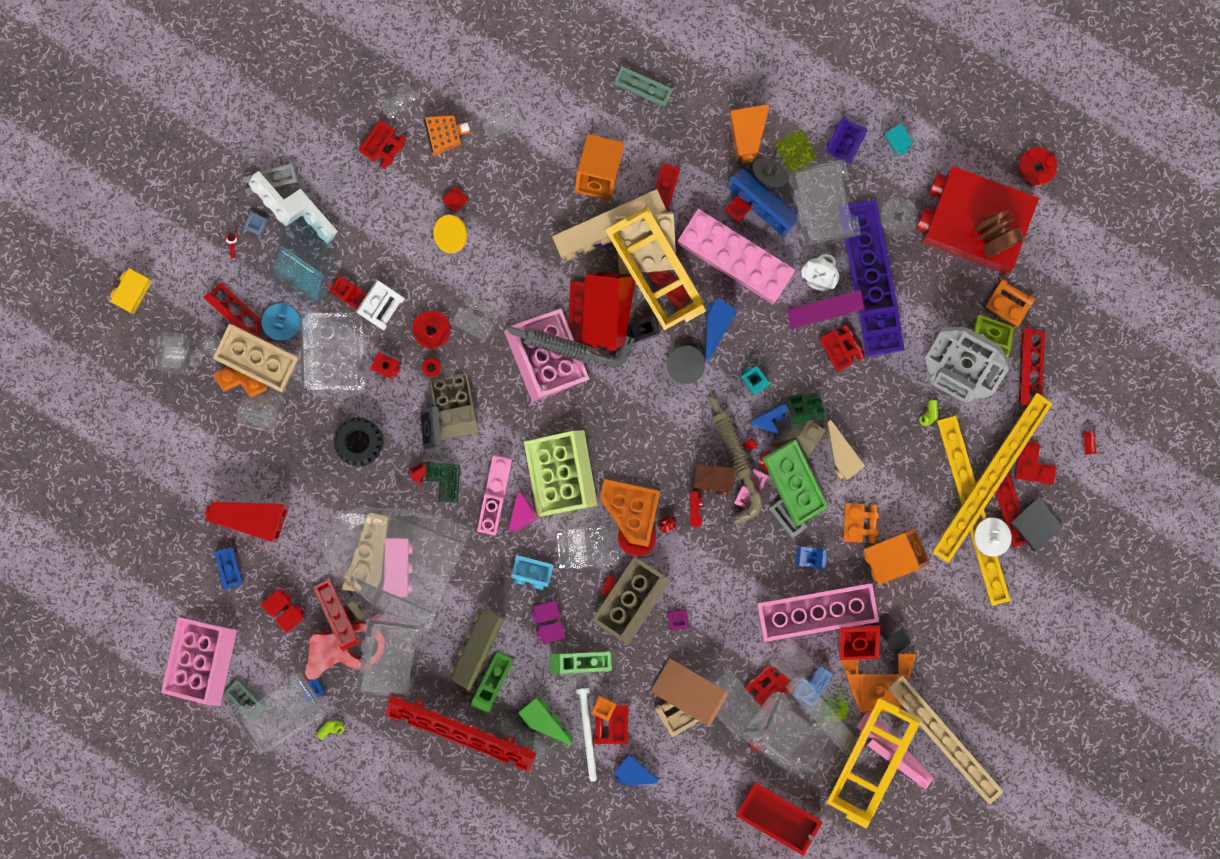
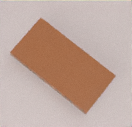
[650,658,729,727]

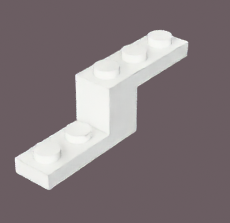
[249,171,338,244]

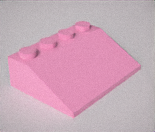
[504,309,589,402]
[161,617,237,706]

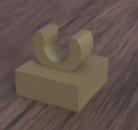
[344,601,368,624]

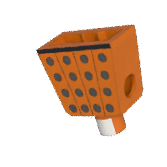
[423,116,470,156]

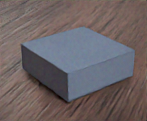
[243,211,269,237]

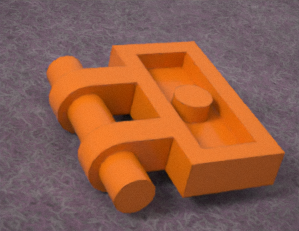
[843,503,879,544]

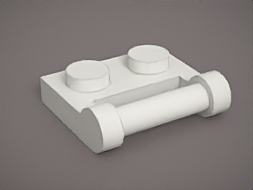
[356,280,405,330]

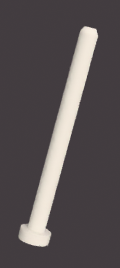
[576,688,597,781]

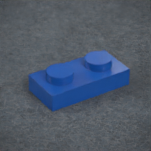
[214,547,243,589]

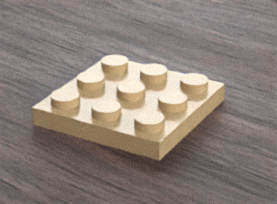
[615,212,676,274]

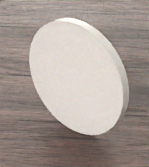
[974,518,1011,557]

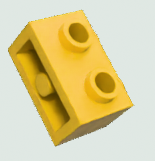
[110,268,152,314]

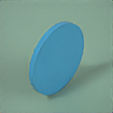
[261,303,300,341]

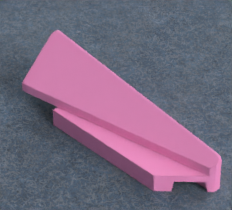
[855,712,934,790]

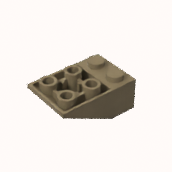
[430,373,479,440]

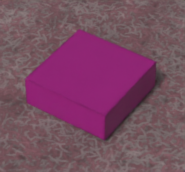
[667,609,689,631]

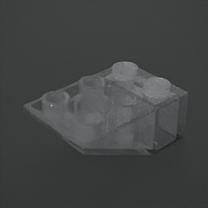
[557,526,621,570]

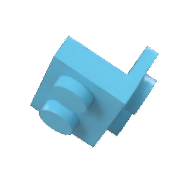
[510,555,554,590]

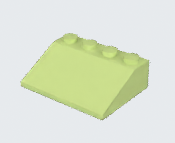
[524,430,598,517]

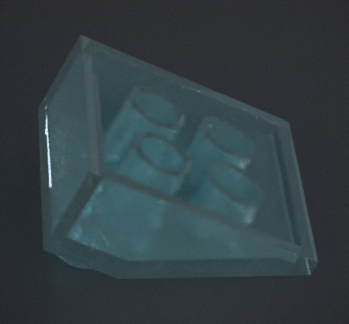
[272,245,333,303]

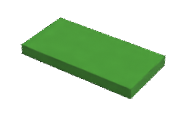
[762,440,828,526]

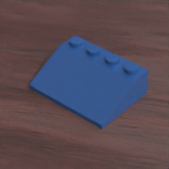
[727,168,800,238]

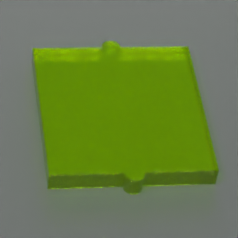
[774,129,817,173]

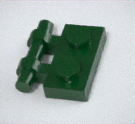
[785,393,825,424]

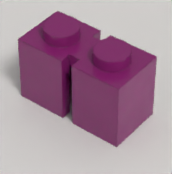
[531,601,566,644]

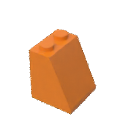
[729,104,769,165]
[574,134,625,201]
[864,528,930,585]

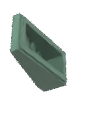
[224,678,267,720]

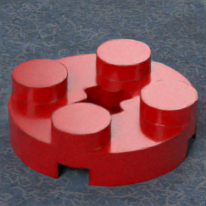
[1018,147,1057,186]
[412,311,451,349]

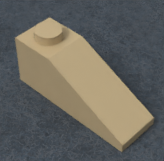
[826,420,865,481]

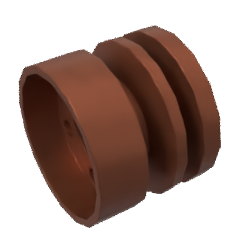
[972,210,1024,258]

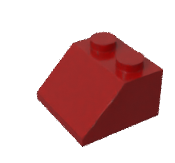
[837,625,880,660]

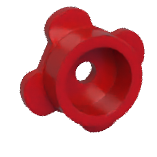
[657,516,676,533]

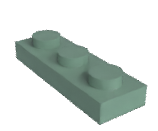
[613,66,673,108]

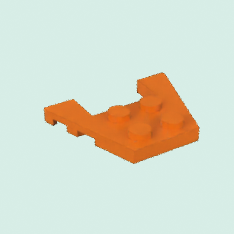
[841,654,916,712]

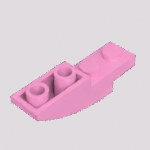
[477,455,512,535]

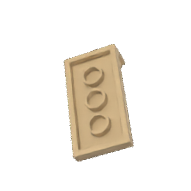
[213,324,301,392]

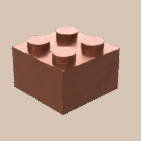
[693,464,735,496]

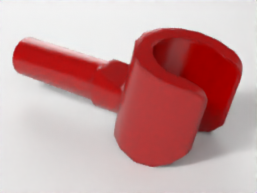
[226,231,237,259]
[741,439,758,451]

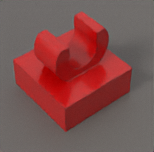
[408,461,431,486]

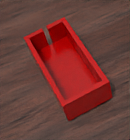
[735,781,823,856]

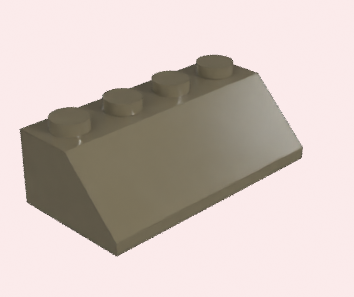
[592,556,671,645]

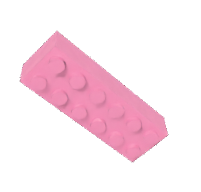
[677,209,795,305]
[756,583,879,642]

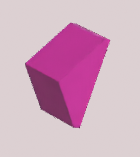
[509,493,539,532]

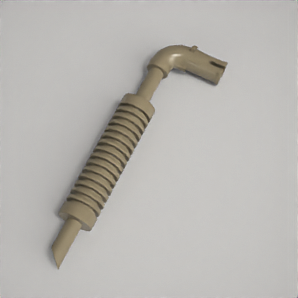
[708,396,762,526]

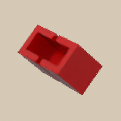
[261,589,306,633]

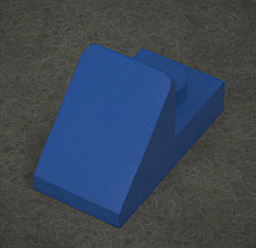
[750,404,788,434]

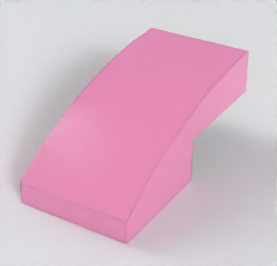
[734,467,768,508]

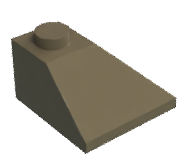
[772,414,825,461]

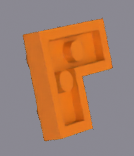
[214,367,267,398]

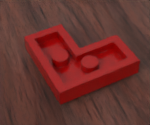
[1014,442,1056,485]

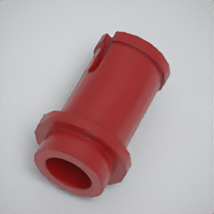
[1081,431,1097,455]

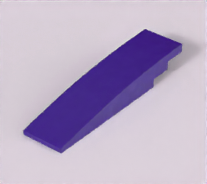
[838,200,905,358]

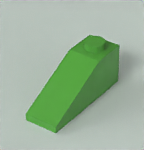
[549,651,612,674]
[470,652,514,716]

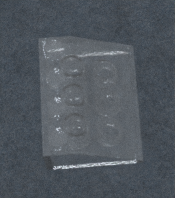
[300,312,364,392]

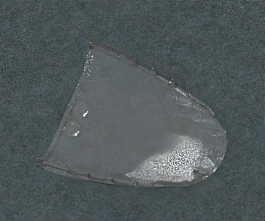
[323,507,473,635]

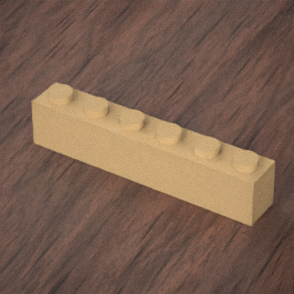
[552,189,667,261]

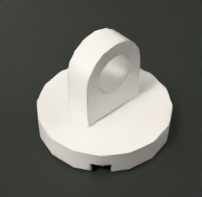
[801,254,839,291]

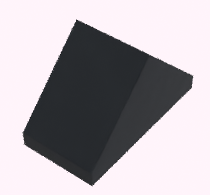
[627,315,659,343]
[872,613,911,655]

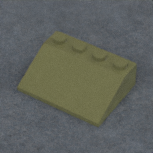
[450,609,505,691]

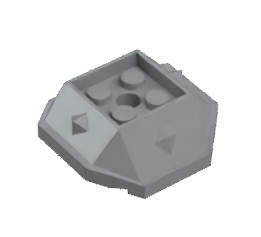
[925,326,1011,403]

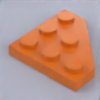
[600,479,660,547]

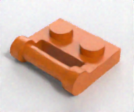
[985,278,1035,327]

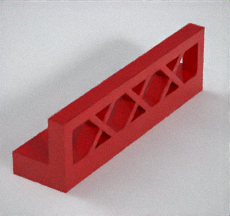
[203,283,272,342]
[1018,328,1045,406]

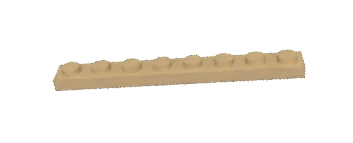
[887,675,1004,805]

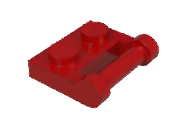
[689,492,703,528]
[593,705,628,744]

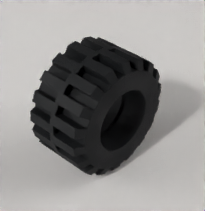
[333,417,383,466]

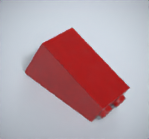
[581,271,636,350]
[205,502,289,543]

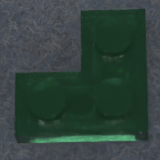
[425,462,460,503]

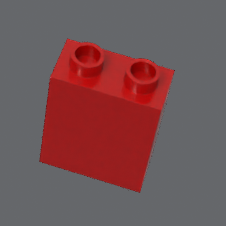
[916,166,1039,274]

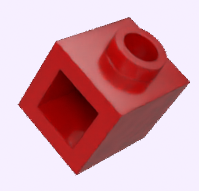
[370,352,402,380]

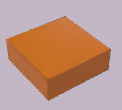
[591,696,617,722]

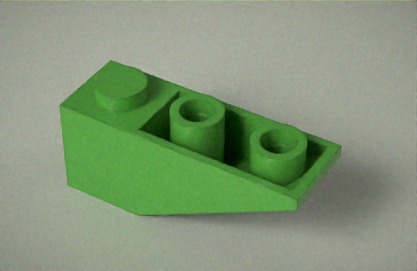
[518,698,574,745]

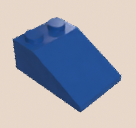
[705,298,737,363]

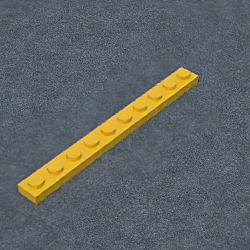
[931,393,1053,563]
[937,416,1011,606]

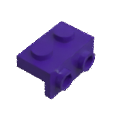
[826,117,868,164]

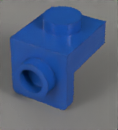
[795,546,827,568]

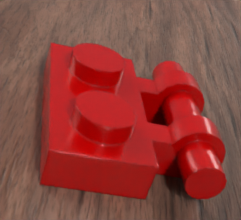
[358,120,407,170]
[819,324,865,373]
[744,662,795,712]

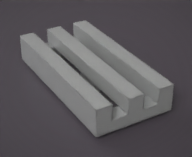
[769,498,807,538]

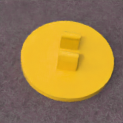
[433,215,467,253]

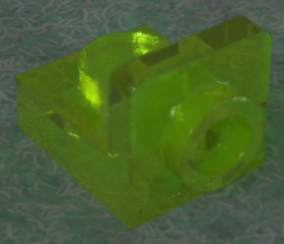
[821,699,849,723]

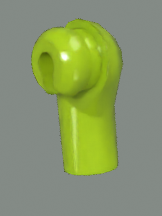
[919,400,938,426]
[316,721,344,740]

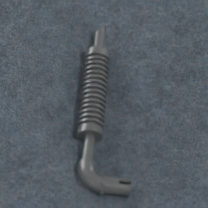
[505,324,635,368]

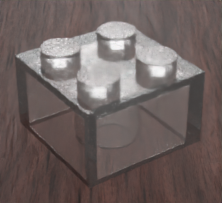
[155,332,190,376]

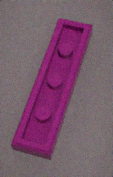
[787,290,866,329]

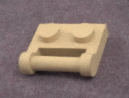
[654,702,699,737]

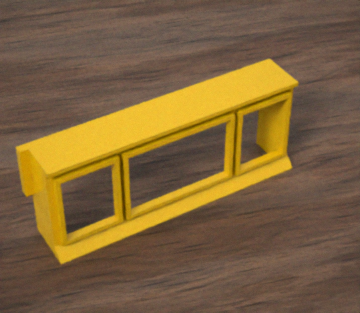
[605,205,706,330]
[827,697,922,829]

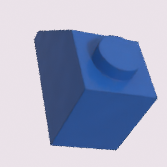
[614,755,659,786]

